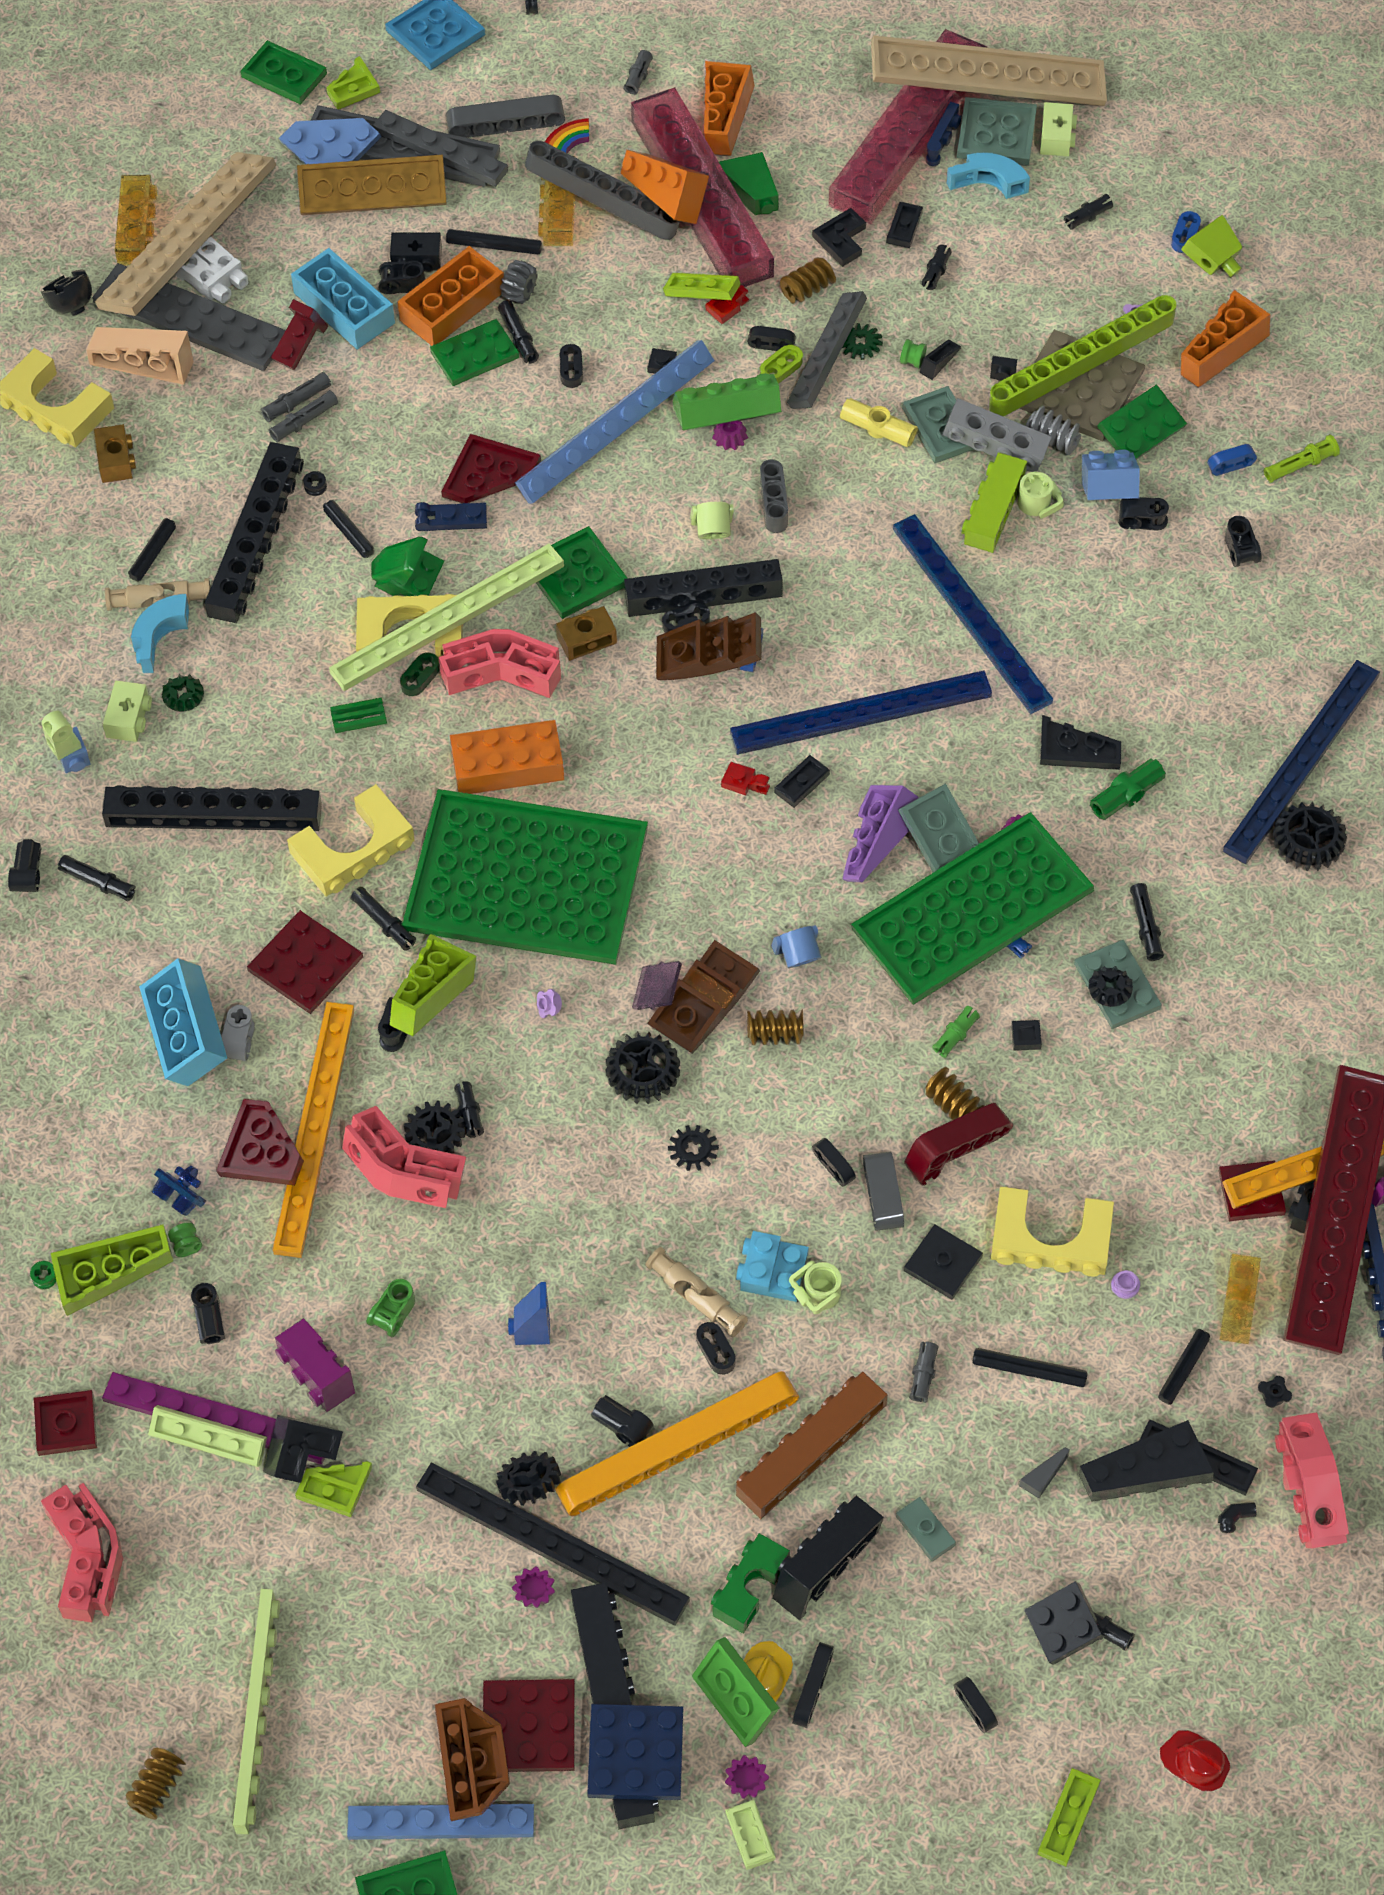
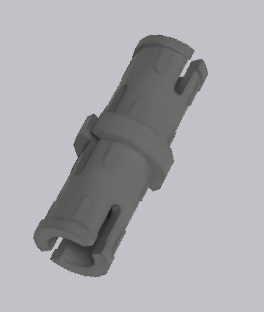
[624,50,653,95]
[909,1341,939,1403]

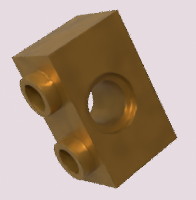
[94,424,136,483]
[556,606,617,661]

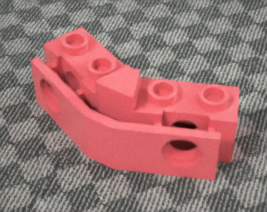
[439,629,561,698]
[342,1106,466,1208]
[1275,1412,1349,1548]
[41,1483,123,1622]

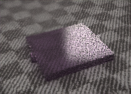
[632,961,682,1010]

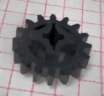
[404,1100,465,1154]
[496,1451,561,1506]

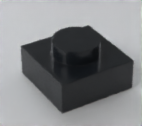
[647,348,677,374]
[990,356,1018,381]
[1011,1020,1042,1051]

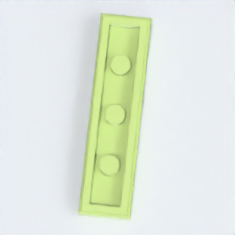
[148,1405,267,1467]

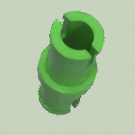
[932,1006,980,1058]

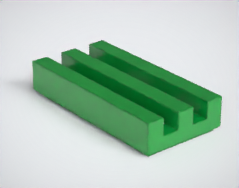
[330,697,387,733]

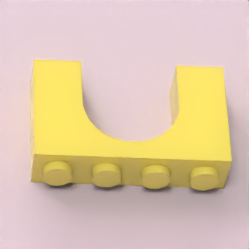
[0,348,114,448]
[356,594,463,659]
[287,784,415,897]
[991,1187,1114,1277]

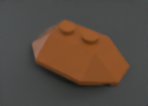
[435,1698,510,1821]

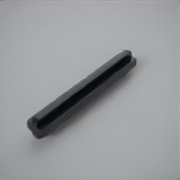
[446,229,542,255]
[972,1348,1088,1387]

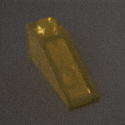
[1219,1252,1261,1344]

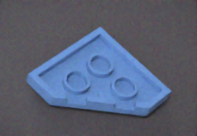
[279,118,381,164]

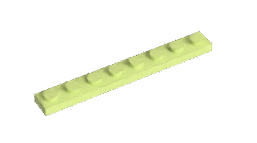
[233,1589,280,1834]

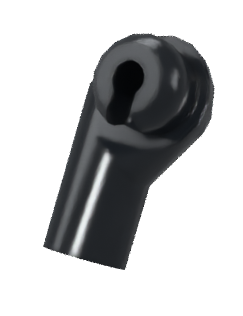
[1218,1502,1257,1533]

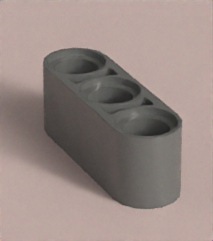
[760,459,788,533]
[863,1152,904,1231]

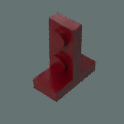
[271,299,328,370]

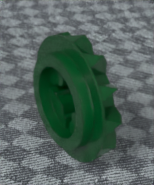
[161,674,204,712]

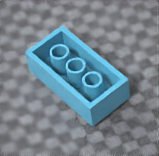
[291,248,395,350]
[139,958,227,1086]

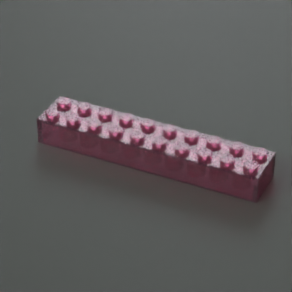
[829,29,987,225]
[631,87,774,287]

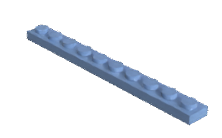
[515,340,715,504]

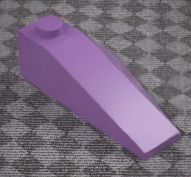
[842,785,919,883]

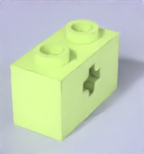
[1040,102,1077,156]
[103,680,152,742]

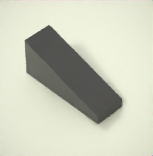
[1019,1447,1070,1498]

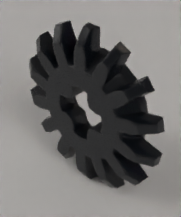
[668,1125,719,1171]

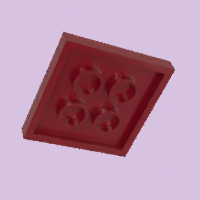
[247,910,363,1014]
[483,1679,575,1772]

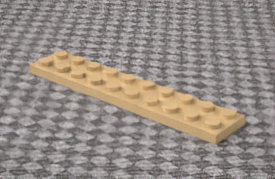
[871,35,1107,106]
[95,152,276,316]

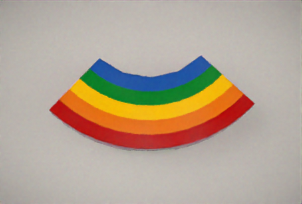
[545,118,589,153]

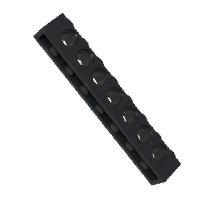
[205,442,304,624]
[102,785,322,831]

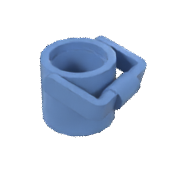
[771,925,822,968]

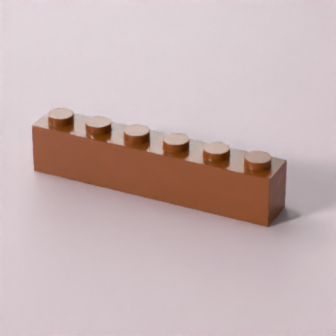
[736,1371,888,1519]

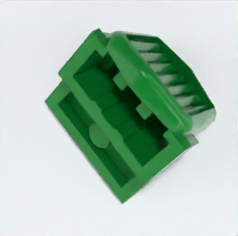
[371,537,444,596]

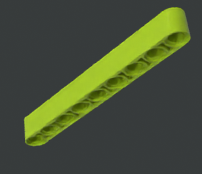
[989,295,1177,416]

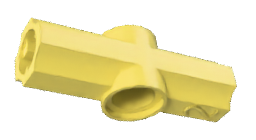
[840,398,918,447]

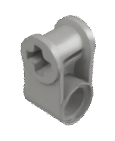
[221,1005,255,1061]

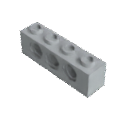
[942,398,1051,472]

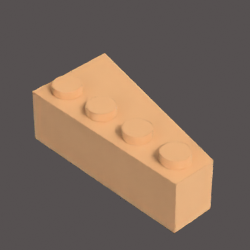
[86,327,194,385]

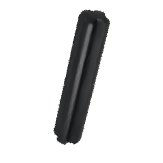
[323,500,374,558]
[128,518,176,582]
[1158,1329,1210,1405]

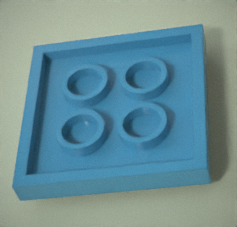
[385,0,485,70]

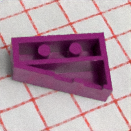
[275,1318,355,1412]

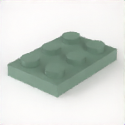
[902,386,974,463]
[898,783,979,872]
[1074,939,1162,1029]

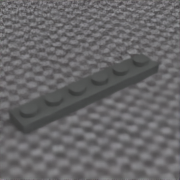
[372,109,508,187]
[787,291,867,409]

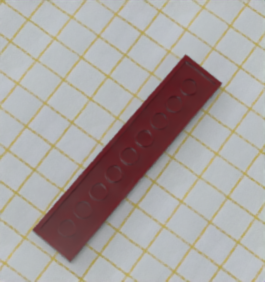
[1283,1065,1384,1355]

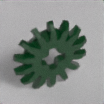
[842,323,883,360]

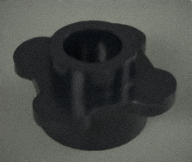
[1258,1376,1292,1408]

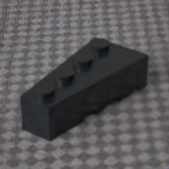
[1079,1420,1214,1502]
[772,1495,884,1621]

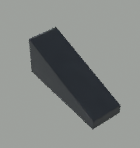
[920,339,961,380]

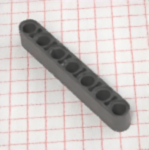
[525,141,680,240]

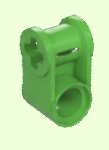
[366,1279,415,1338]

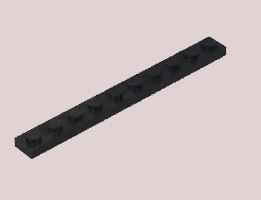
[416,1462,690,1626]

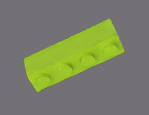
[961,452,1027,553]

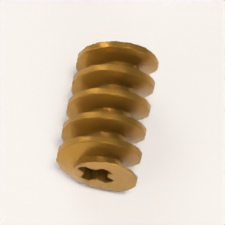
[780,257,836,304]
[747,1009,804,1046]
[926,1067,985,1120]
[125,1748,186,1820]

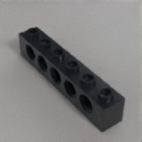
[624,559,783,617]

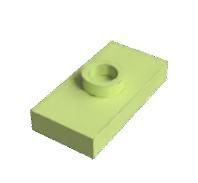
[725,1800,776,1870]

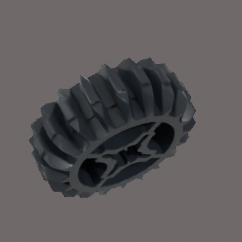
[1273,801,1347,871]
[605,1031,680,1104]

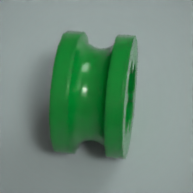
[30,1261,57,1289]

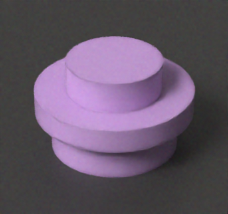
[1111,1270,1140,1299]

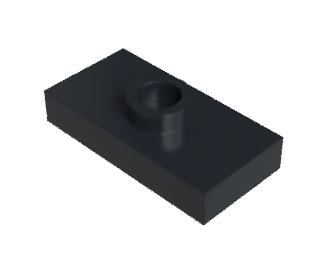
[886,202,923,248]
[774,755,830,808]

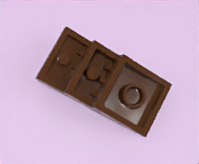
[656,612,762,680]
[647,940,760,1054]

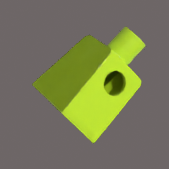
[1181,215,1242,278]

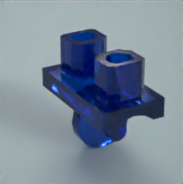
[151,1165,206,1216]

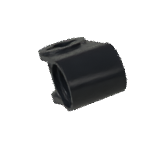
[378,261,426,294]
[1118,497,1169,531]
[1225,515,1262,567]
[378,997,408,1052]

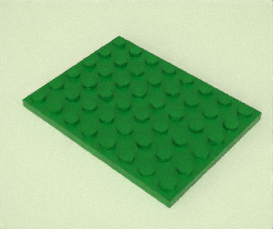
[402,789,648,965]

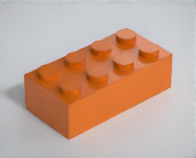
[397,246,504,346]
[450,720,564,794]

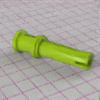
[1263,434,1340,483]

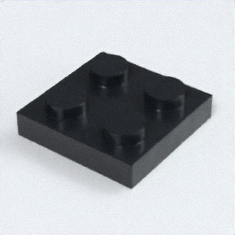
[1024,1581,1105,1665]

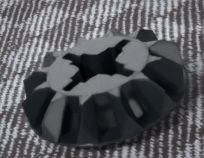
[1088,966,1133,1007]

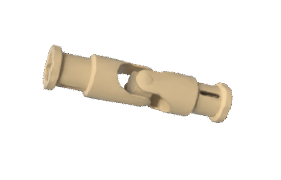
[105,578,211,611]
[645,1247,748,1338]

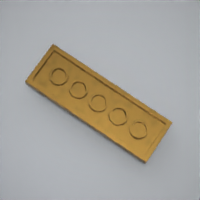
[297,155,447,215]

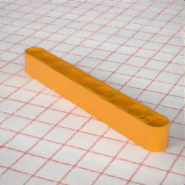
[556,1371,799,1517]

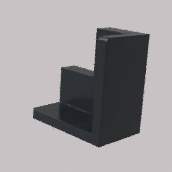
[263,1415,343,1483]

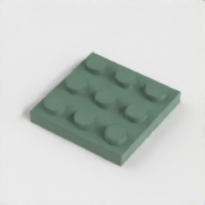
[957,97,1037,166]

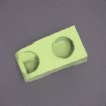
[42,710,82,760]

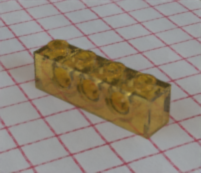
[538,156,575,246]
[115,175,157,266]

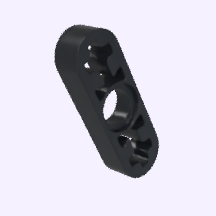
[792,1642,835,1728]

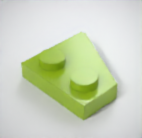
[326,56,380,110]
[295,1461,372,1517]

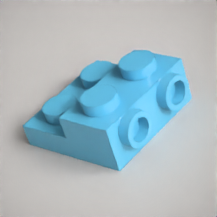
[736,1231,809,1302]

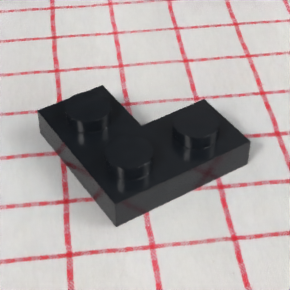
[812,208,866,267]

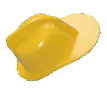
[744,1641,793,1702]

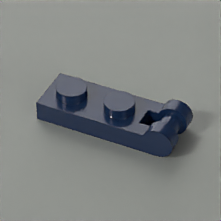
[926,101,961,166]
[415,502,487,531]

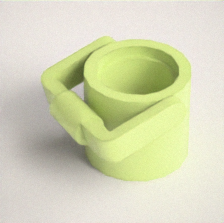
[1018,472,1064,519]
[690,502,734,540]
[789,1261,842,1314]

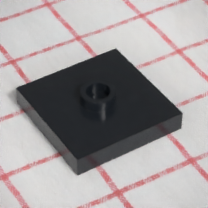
[904,1224,983,1300]

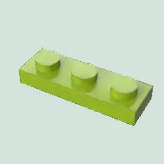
[663,273,741,300]
[1037,1768,1101,1867]

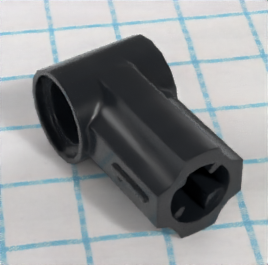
[8,839,42,892]
[191,1283,225,1345]
[591,1395,654,1447]

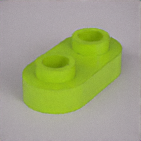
[760,345,803,384]

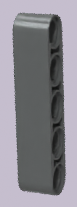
[446,94,565,138]

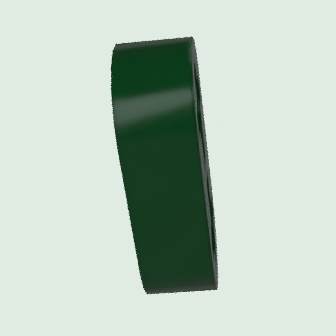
[400,652,440,696]

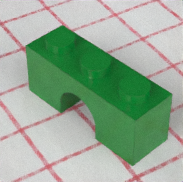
[711,1533,790,1634]

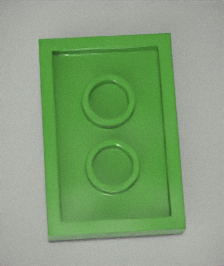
[692,1637,780,1747]

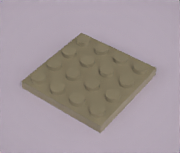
[1020,329,1145,442]

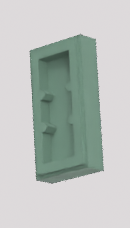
[896,1497,956,1562]

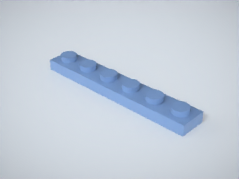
[347,1804,534,1840]

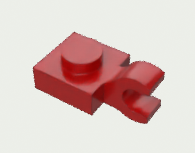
[705,285,749,324]
[721,762,770,796]

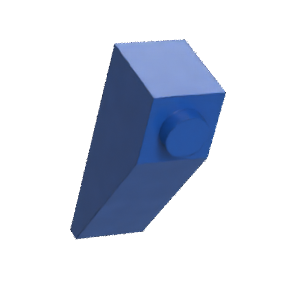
[508,1282,550,1345]

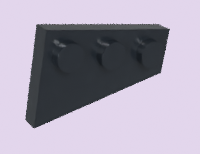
[1040,715,1122,770]

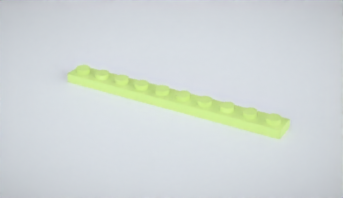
[329,544,564,691]

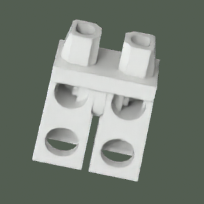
[175,236,248,304]

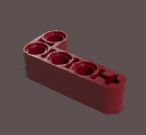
[904,1103,1013,1186]

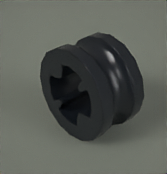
[525,0,538,15]
[303,471,327,496]

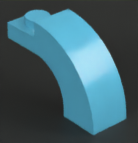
[947,153,1030,199]
[131,594,189,673]

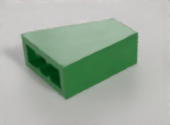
[716,152,779,215]

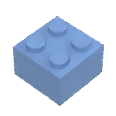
[1082,450,1140,500]

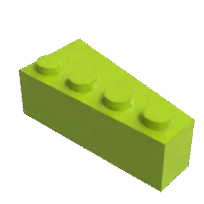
[390,934,477,1036]
[50,1224,173,1316]

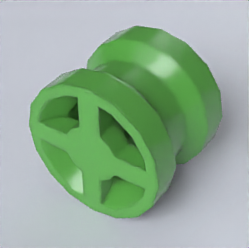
[900,339,927,369]
[168,1223,202,1257]

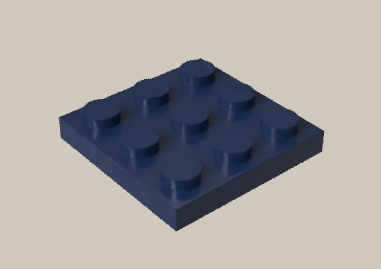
[587,1704,684,1800]

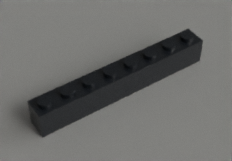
[571,1583,659,1830]

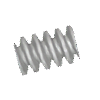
[1025,405,1081,455]

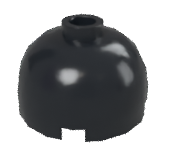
[41,269,92,316]

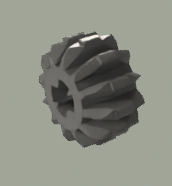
[500,260,538,304]

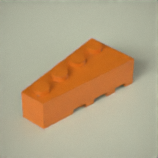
[704,61,755,156]
[620,149,709,224]
[1181,290,1270,388]

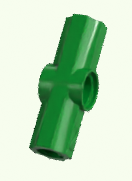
[1090,758,1166,820]

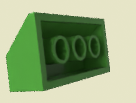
[673,373,782,430]

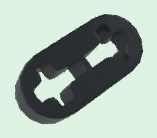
[747,326,796,351]
[559,344,583,388]
[662,603,710,633]
[812,1138,856,1187]
[696,1322,736,1375]
[953,1677,998,1733]

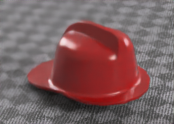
[1160,1730,1230,1791]

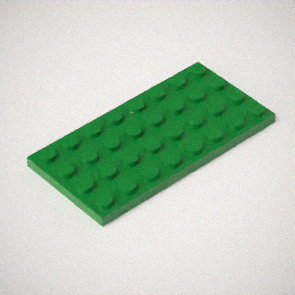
[851,812,1094,1005]

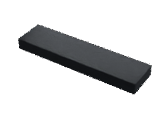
[1139,1419,1258,1496]

